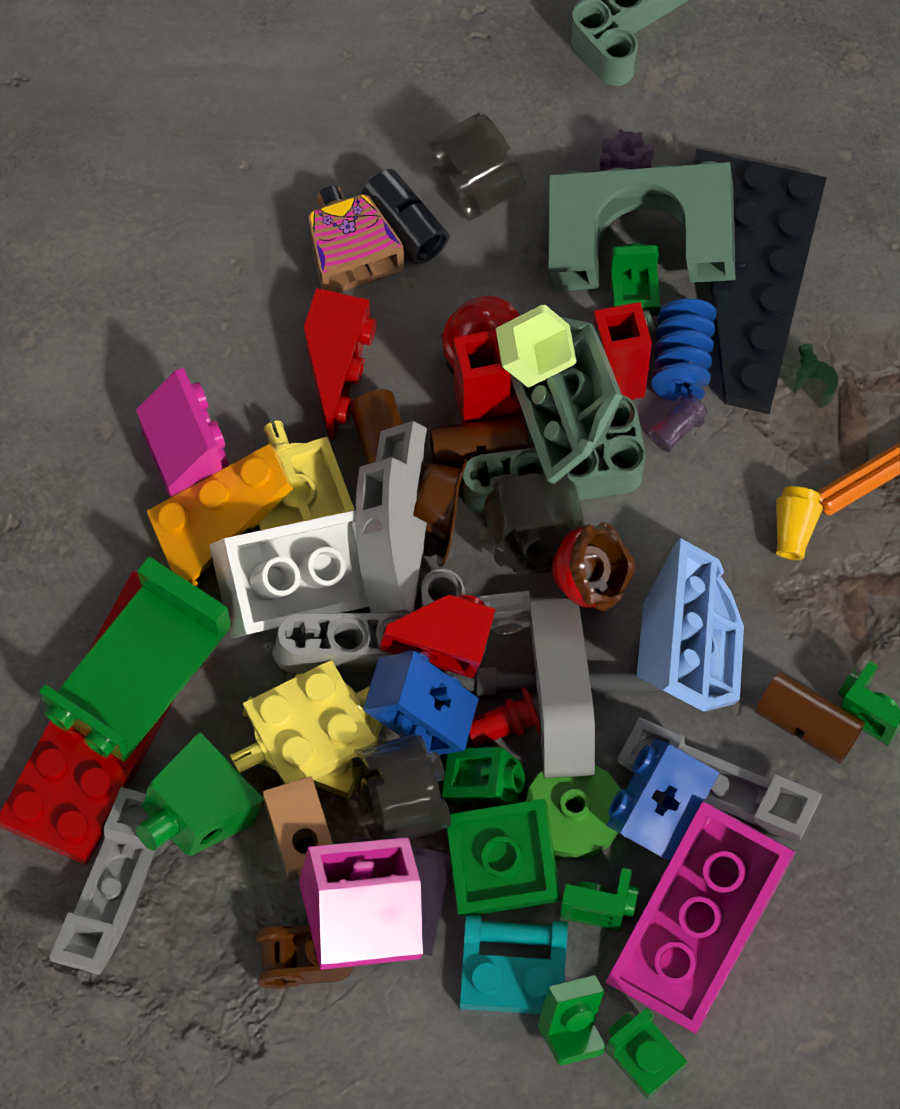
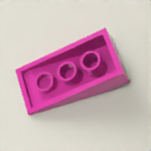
[605,802,797,1034]

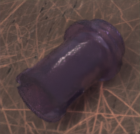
[648,394,708,452]

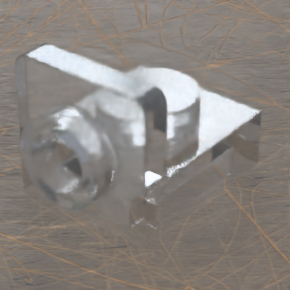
[477,591,531,658]

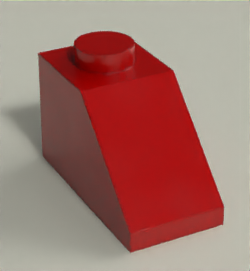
[378,594,496,679]

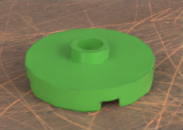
[526,765,621,859]

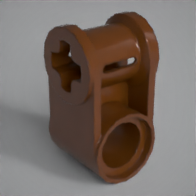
[256,926,355,989]

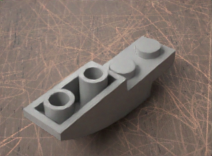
[356,421,427,613]

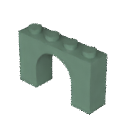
[548,161,736,291]

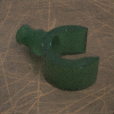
[794,343,838,408]

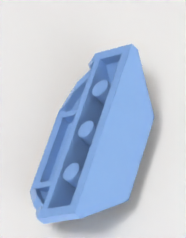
[636,538,744,712]

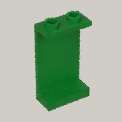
[39,557,232,762]

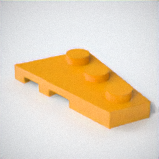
[147,444,293,586]

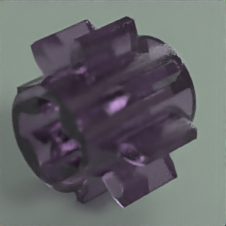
[599,129,654,171]

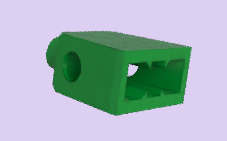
[136,732,264,856]

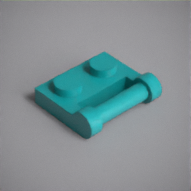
[460,915,568,1015]

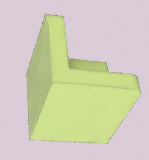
[496,305,576,388]

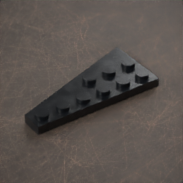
[695,149,827,414]

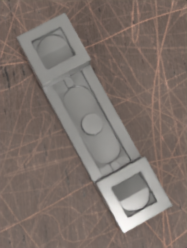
[617,717,822,840]
[50,787,155,975]

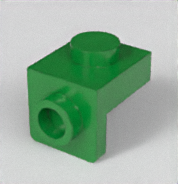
[610,243,661,316]

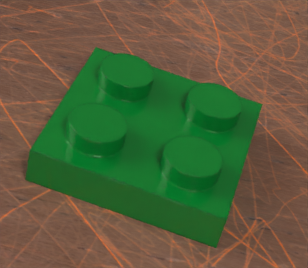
[445,798,561,917]

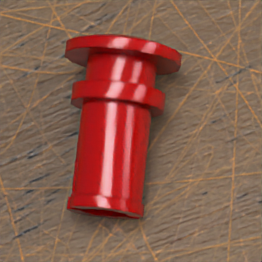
[469,687,541,748]

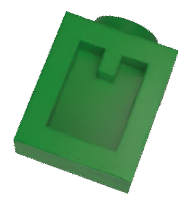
[838,661,900,746]
[442,747,525,806]
[560,867,639,931]
[537,975,606,1065]
[606,1007,687,1099]

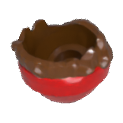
[552,522,636,612]

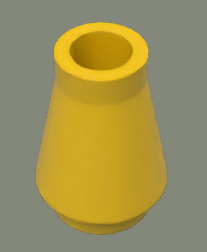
[776,486,823,560]

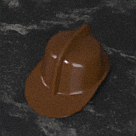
[413,458,467,567]

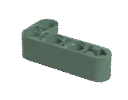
[571,0,689,86]
[463,395,646,513]

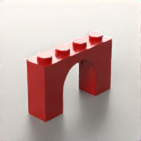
[453,302,652,423]

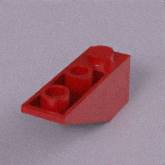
[304,288,377,440]

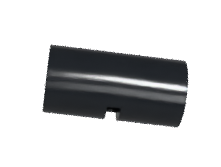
[361,169,450,264]

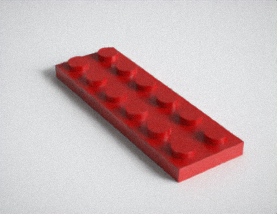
[0,571,175,866]

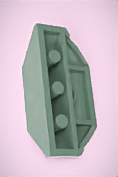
[511,317,623,484]

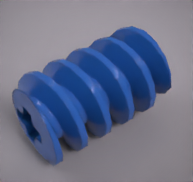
[651,299,717,402]

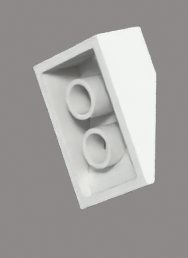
[209,510,369,639]

